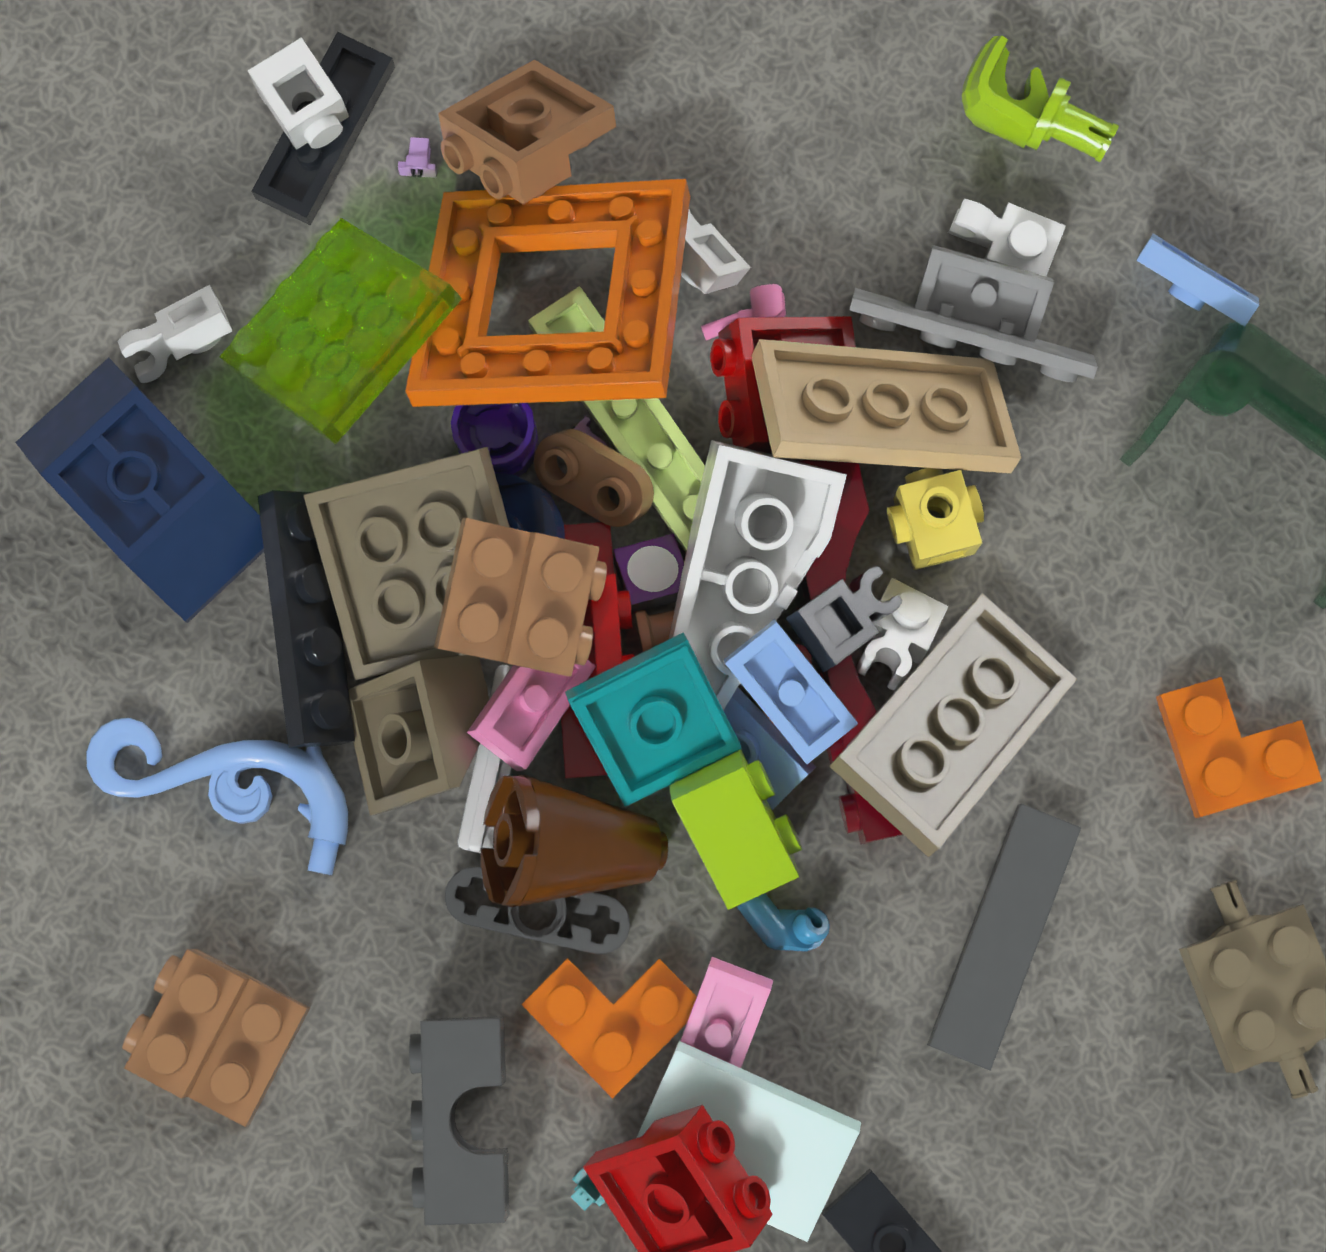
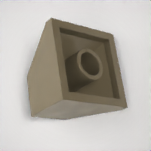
[349,655,489,816]

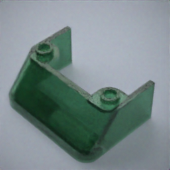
[1119,322,1326,609]

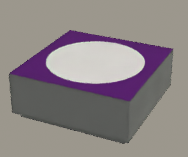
[613,533,684,614]

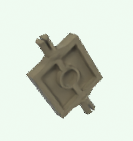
[1179,879,1326,1099]

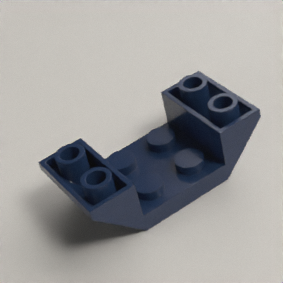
[15,357,264,623]

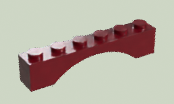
[797,460,904,845]

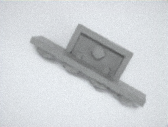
[849,245,1098,383]

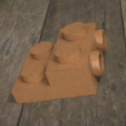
[438,60,616,204]
[434,518,607,677]
[122,949,310,1127]

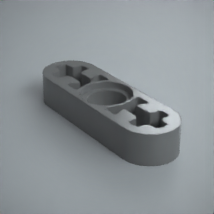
[445,867,630,954]

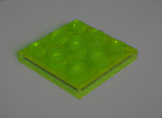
[219,218,462,445]

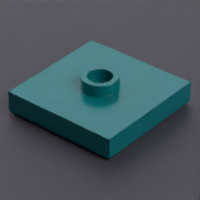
[565,632,742,807]

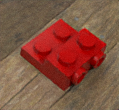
[710,316,856,453]
[583,1104,773,1252]

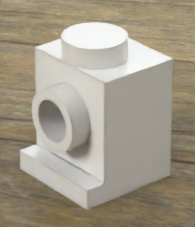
[248,37,349,150]

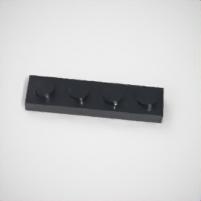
[257,490,355,748]

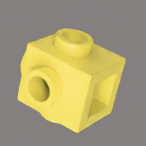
[887,468,984,570]

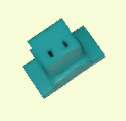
[571,1168,605,1211]

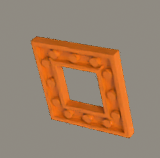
[405,179,690,407]

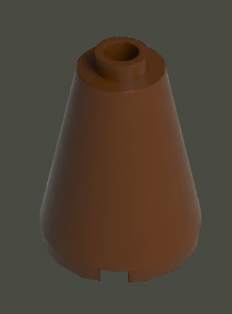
[481,775,668,907]

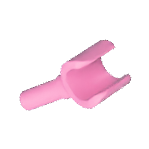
[701,284,786,341]

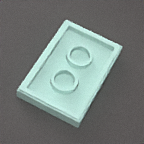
[636,1041,861,1242]

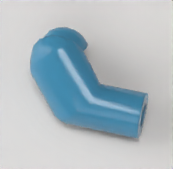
[736,893,830,952]

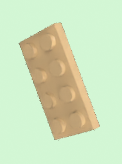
[751,339,1021,473]

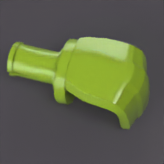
[962,36,1119,162]

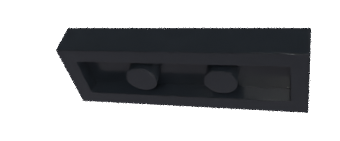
[251,31,395,225]

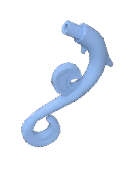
[86,718,348,875]

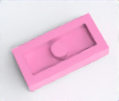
[467,660,596,771]
[680,957,773,1068]

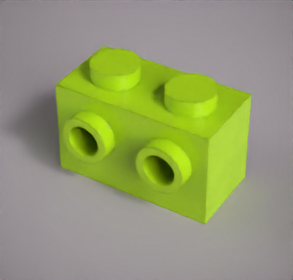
[669,749,803,910]

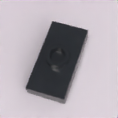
[821,1169,942,1252]

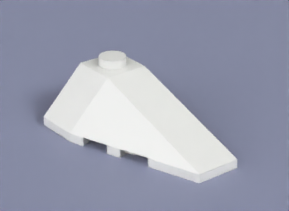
[669,440,847,710]

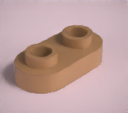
[534,429,654,527]

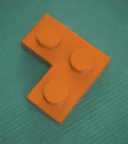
[1156,677,1322,818]
[521,958,697,1099]

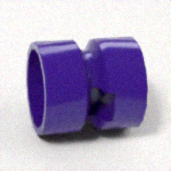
[451,403,539,477]

